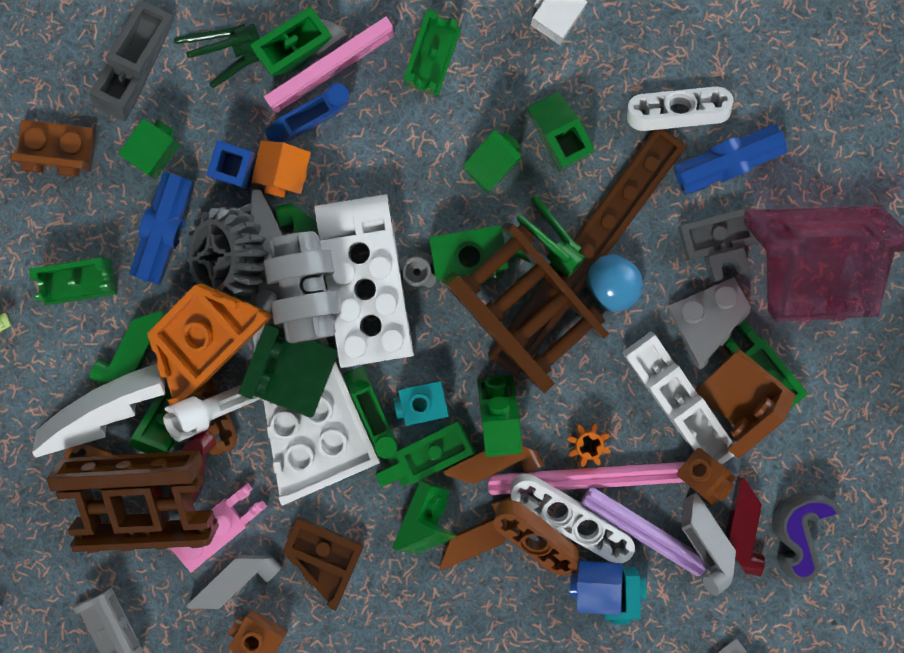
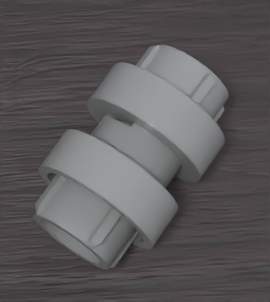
[264,231,341,343]

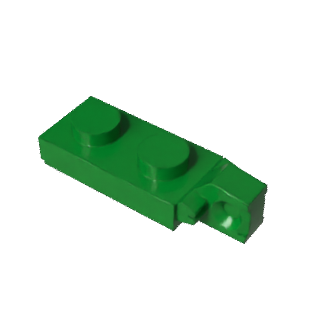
[375,420,475,488]

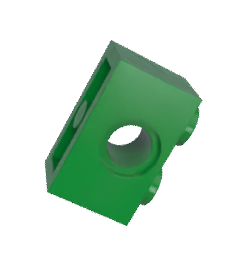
[429,225,509,287]

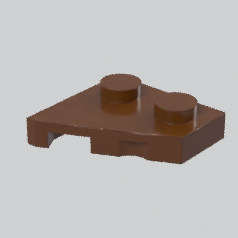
[283,516,364,611]

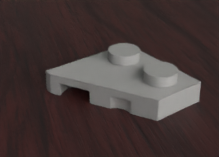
[668,277,751,369]

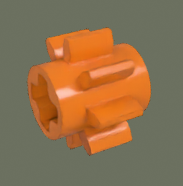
[566,422,611,467]

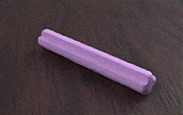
[582,487,707,576]

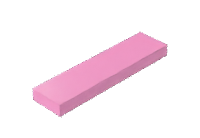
[264,16,395,113]

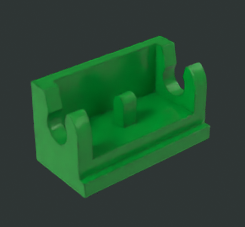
[403,9,461,96]
[29,257,117,306]

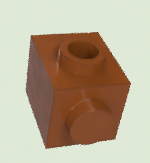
[228,610,288,653]

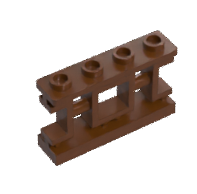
[46,450,219,553]

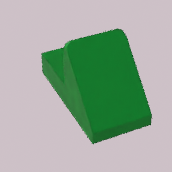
[130,388,179,453]
[392,481,457,554]

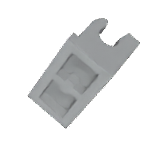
[73,587,143,653]

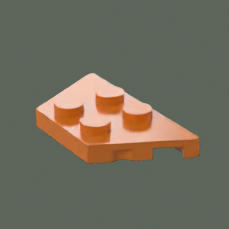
[147,283,273,405]

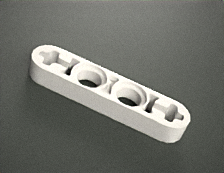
[510,474,635,563]

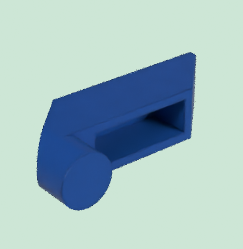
[264,83,350,143]

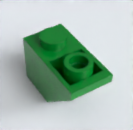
[526,91,595,172]
[463,129,522,194]
[477,375,522,457]

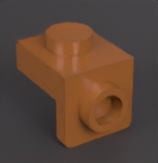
[677,448,735,505]

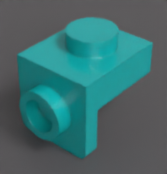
[603,567,647,625]

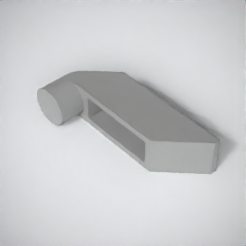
[681,492,736,596]
[186,555,283,609]

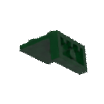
[238,324,338,418]

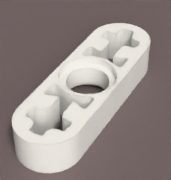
[627,87,733,131]

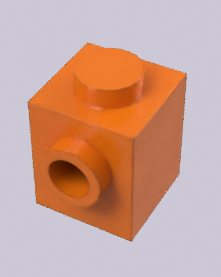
[251,140,311,199]

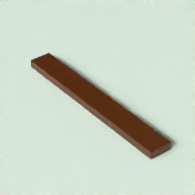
[488,129,687,378]

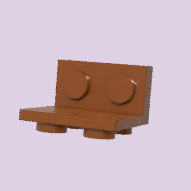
[695,350,796,459]

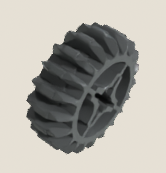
[185,207,268,301]

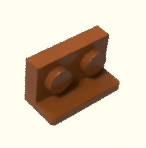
[10,120,96,177]

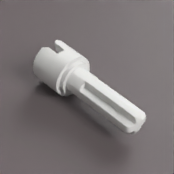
[163,385,261,442]

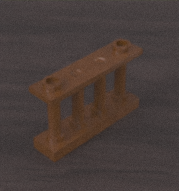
[442,222,609,394]

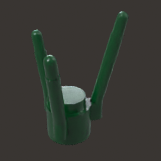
[174,23,260,88]

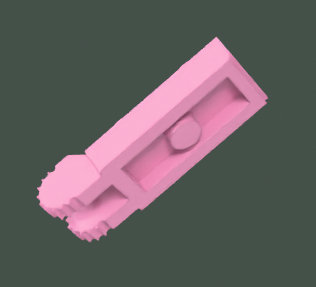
[171,483,267,573]

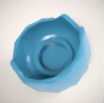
[586,254,644,313]

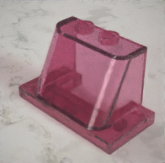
[744,206,904,323]

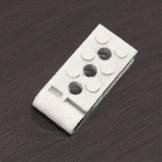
[315,194,414,368]

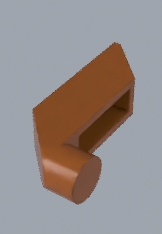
[443,445,544,484]
[440,495,511,571]

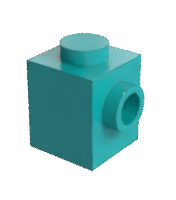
[393,380,449,426]

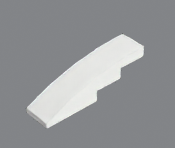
[622,331,734,464]
[32,364,166,458]

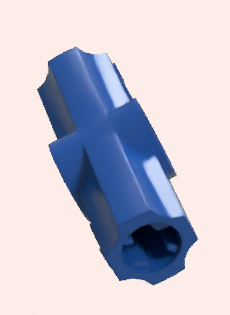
[673,124,788,195]
[129,171,195,285]

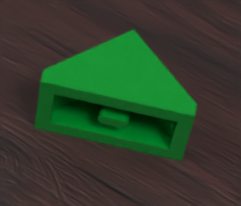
[250,6,332,77]

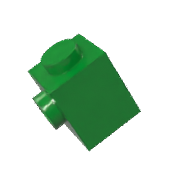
[118,118,181,179]

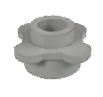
[399,253,436,292]

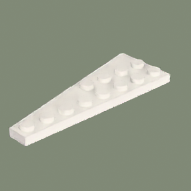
[238,200,381,506]

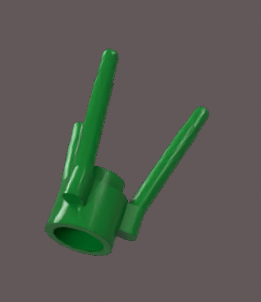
[514,196,585,279]

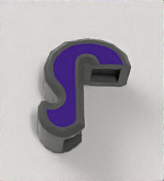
[772,491,842,583]

